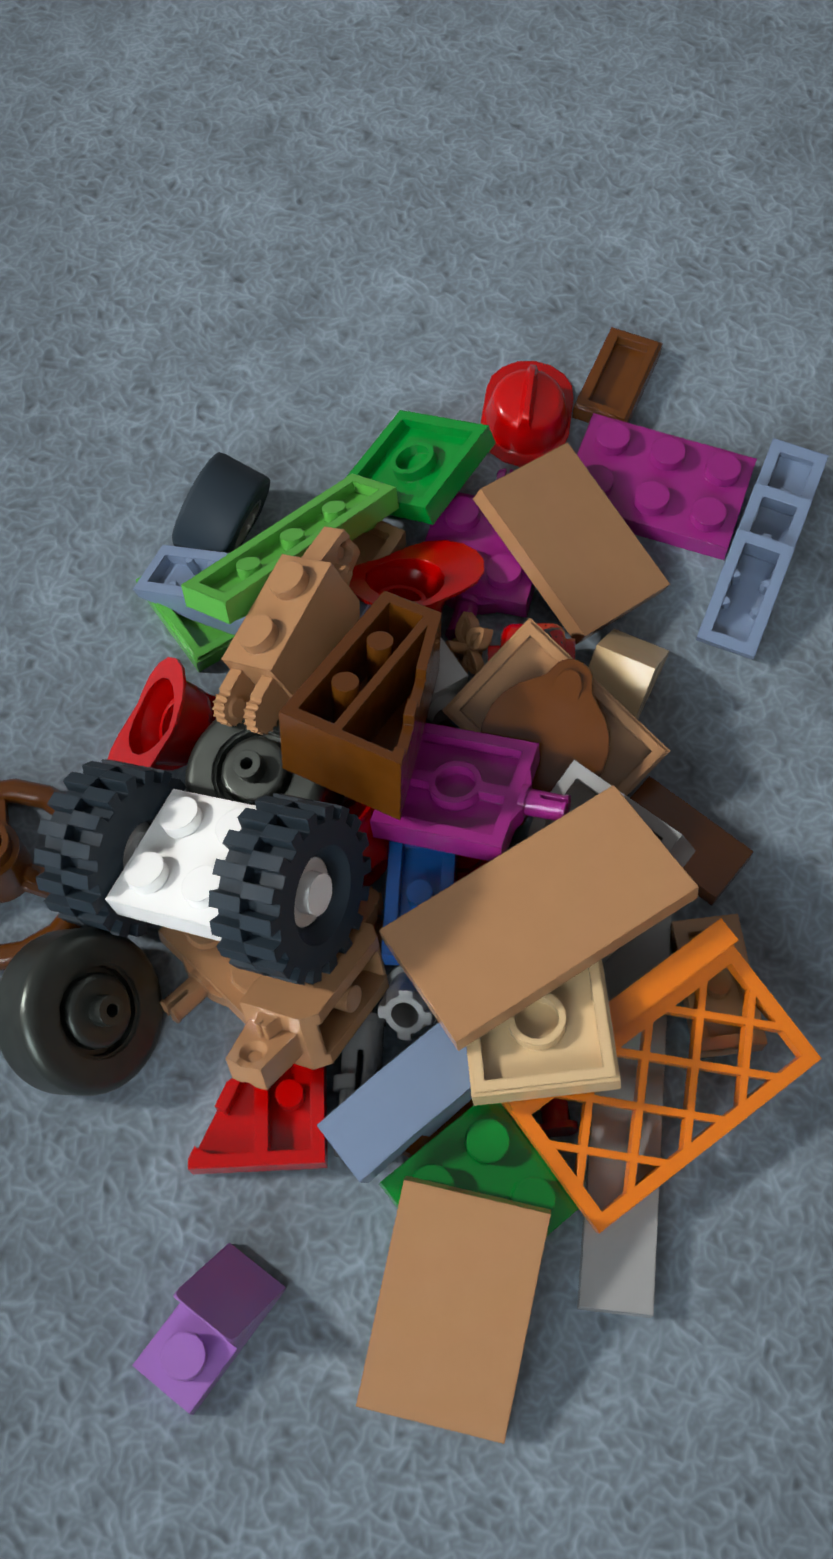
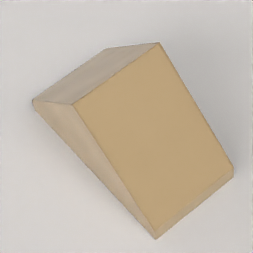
[588,629,669,720]

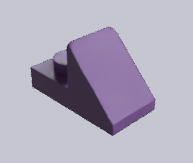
[132,1242,287,1415]

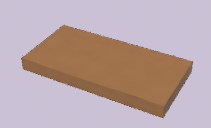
[380,785,699,1051]

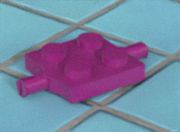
[425,468,536,640]
[370,723,571,861]

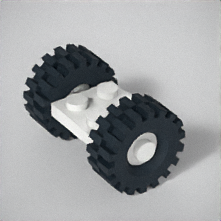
[34,759,371,985]

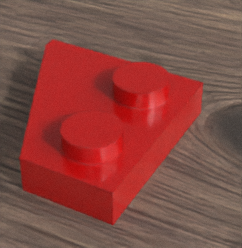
[188,1064,328,1175]

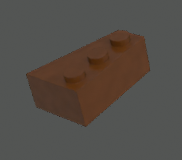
[279,591,442,820]

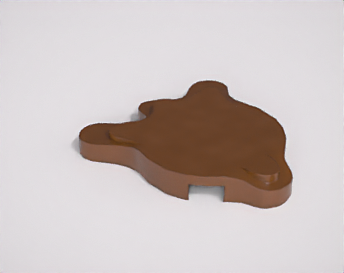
[480,659,610,827]

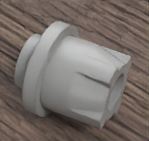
[378,965,437,1040]

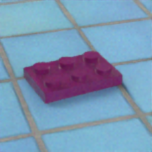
[577,413,757,560]

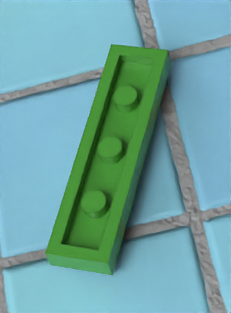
[181,473,399,624]

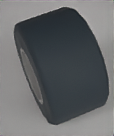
[172,452,270,553]

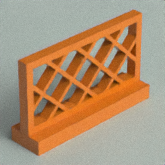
[501,918,822,1233]

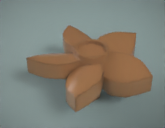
[445,611,493,675]

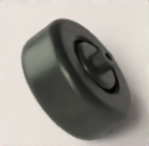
[185,718,344,806]
[0,927,163,1096]

